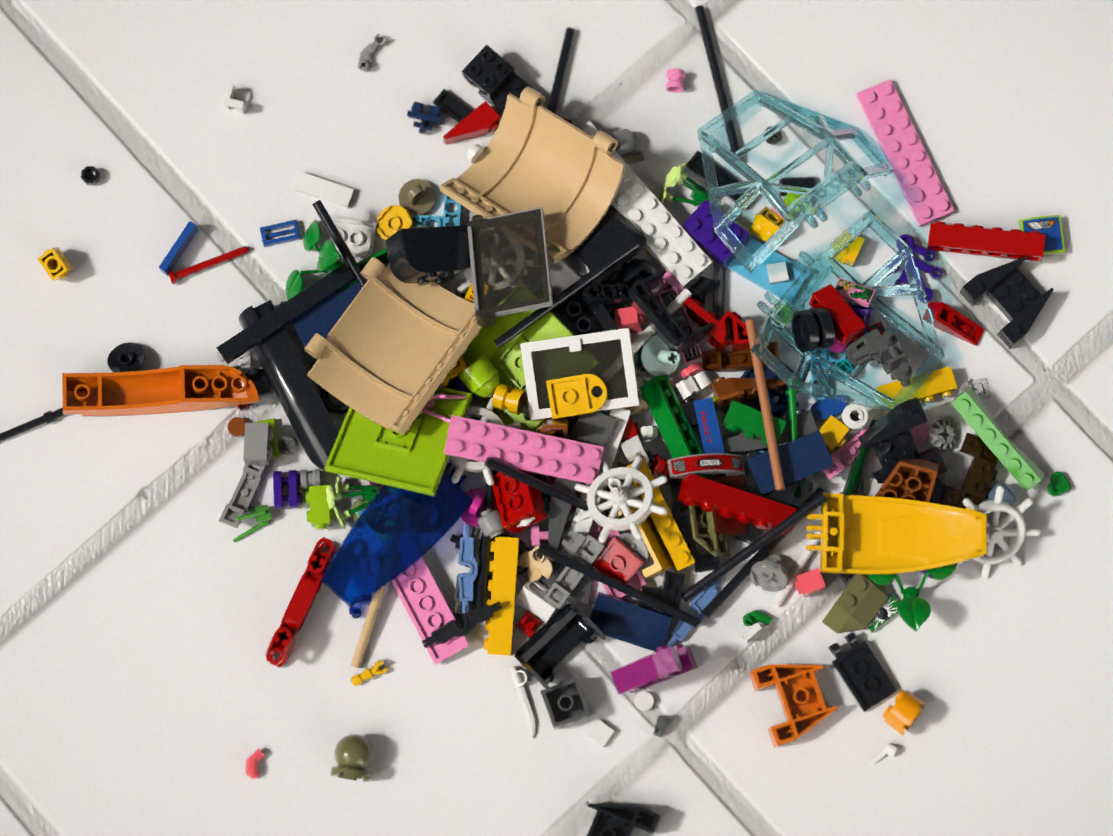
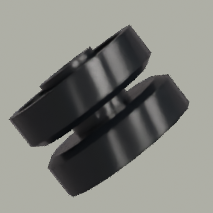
[791,306,835,353]

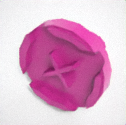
[458,488,496,527]

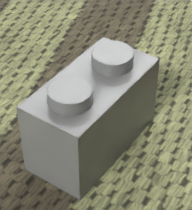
[243,423,274,466]

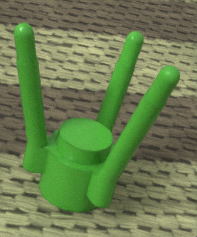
[233,505,272,542]

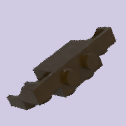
[940,432,998,509]

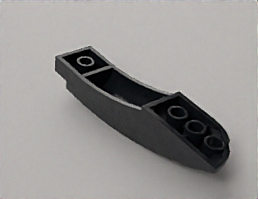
[238,300,339,474]

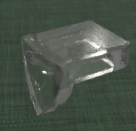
[958,378,992,399]

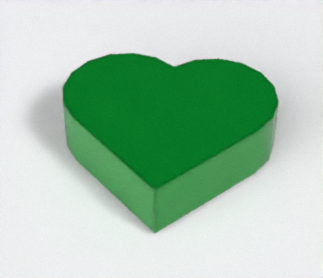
[1047,471,1072,497]

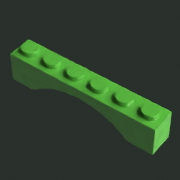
[951,386,1045,492]

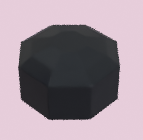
[81,166,100,185]

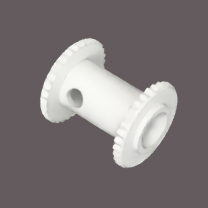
[839,403,869,434]

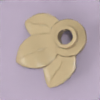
[518,545,553,582]

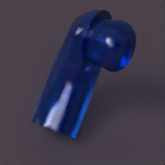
[349,593,372,619]

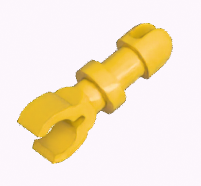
[351,660,388,686]

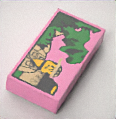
[835,278,875,308]

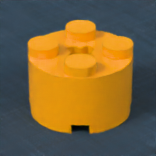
[883,689,926,735]

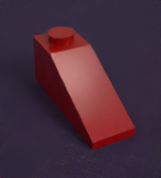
[443,101,501,145]
[922,302,984,346]

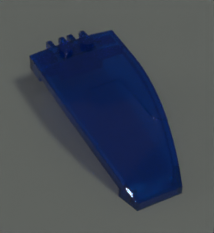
[321,461,473,607]

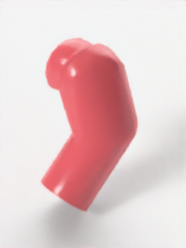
[246,748,265,779]

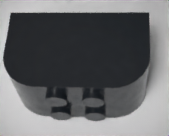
[385,225,471,286]

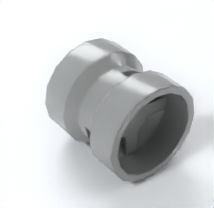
[300,469,322,489]

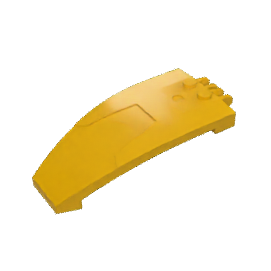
[806,493,986,575]

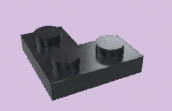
[639,571,685,608]

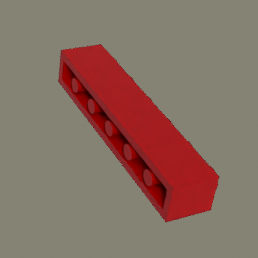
[927,221,1046,262]
[678,473,797,535]

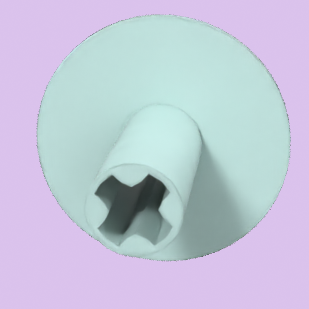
[641,335,681,376]

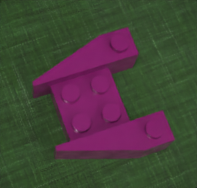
[610,644,698,694]

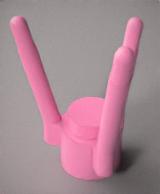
[422,394,466,423]

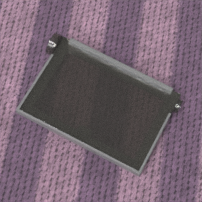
[468,207,553,327]

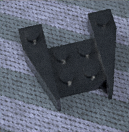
[960,257,1054,349]
[858,397,947,484]
[587,803,661,836]

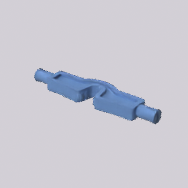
[458,525,478,613]
[666,578,723,647]

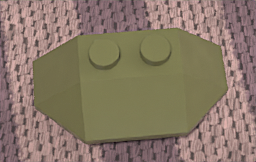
[689,479,731,557]
[822,574,888,634]

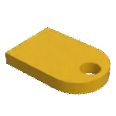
[546,374,608,419]

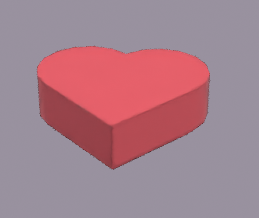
[681,362,703,379]

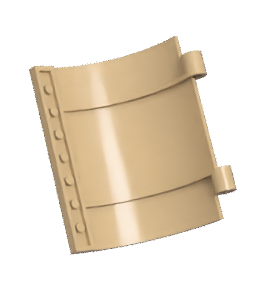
[440,86,626,264]
[304,257,491,435]

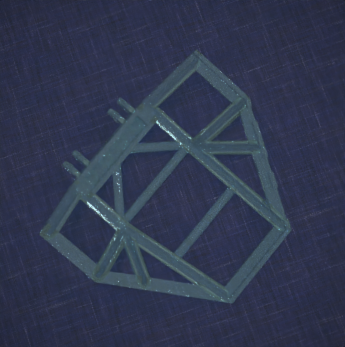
[697,90,894,274]
[751,210,945,412]

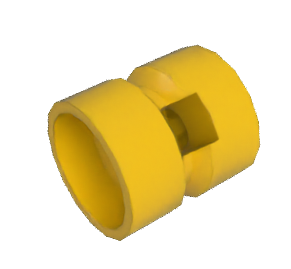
[492,384,527,415]

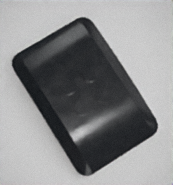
[561,205,647,285]

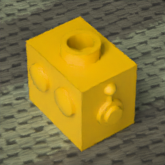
[749,207,787,245]
[831,230,865,267]
[38,247,73,281]
[819,415,849,454]

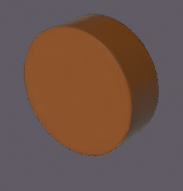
[228,417,246,437]

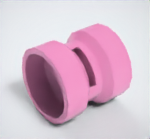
[666,69,685,93]

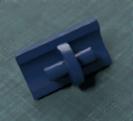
[407,101,443,134]
[759,387,799,418]

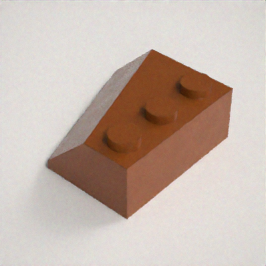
[875,459,939,502]

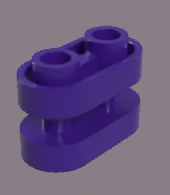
[273,470,303,509]

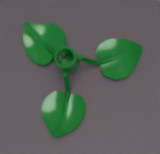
[286,220,344,300]
[868,563,957,631]

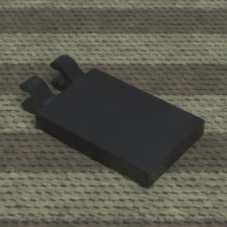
[735,451,814,508]
[828,632,897,712]

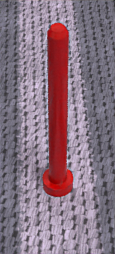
[168,246,249,284]

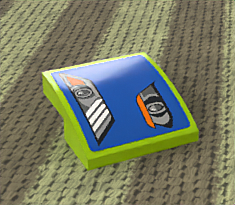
[1019,215,1065,254]

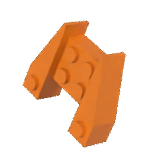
[749,664,838,748]

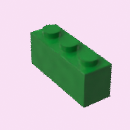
[723,400,786,446]

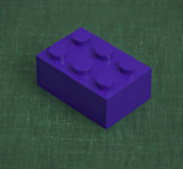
[681,199,750,268]

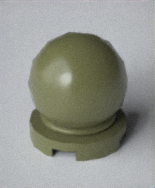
[331,734,373,782]

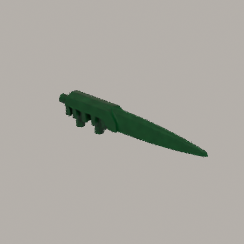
[839,418,875,495]

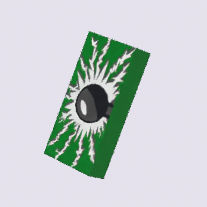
[867,593,898,633]

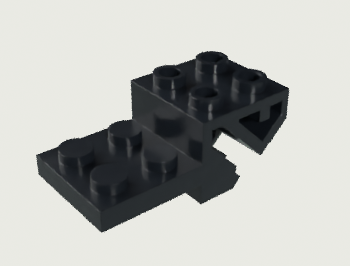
[462,44,535,112]

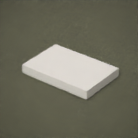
[316,217,377,259]

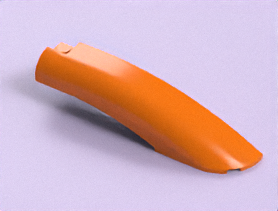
[62,365,259,416]

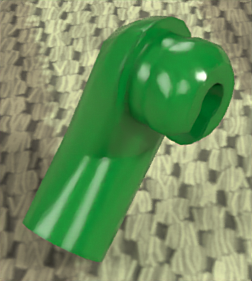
[743,610,772,626]

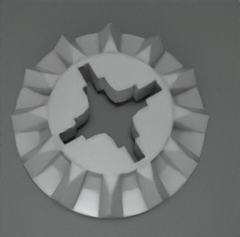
[929,419,958,450]

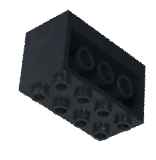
[552,285,622,371]

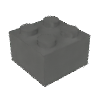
[540,678,591,730]

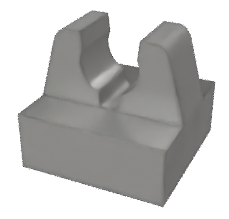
[562,531,586,556]

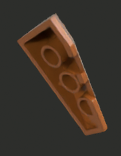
[711,377,788,409]
[533,417,568,439]

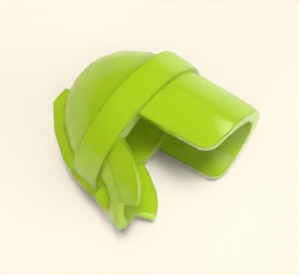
[459,355,500,398]

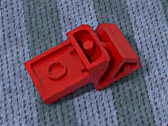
[684,298,758,351]

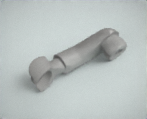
[358,34,386,71]

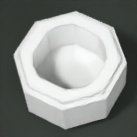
[640,426,658,439]

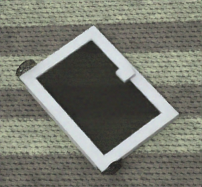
[520,328,643,421]

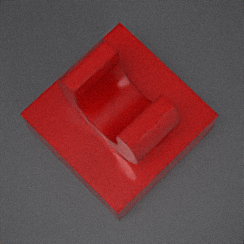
[649,454,670,478]
[515,611,542,638]

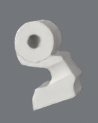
[674,370,713,404]

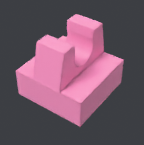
[531,526,548,548]

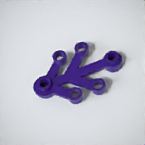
[887,234,942,304]

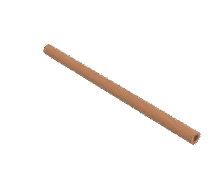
[745,319,785,491]

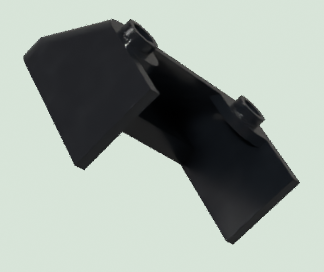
[629,269,714,354]
[515,603,607,692]

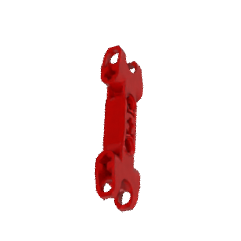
[266,537,337,668]

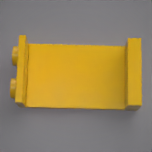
[617,506,674,578]

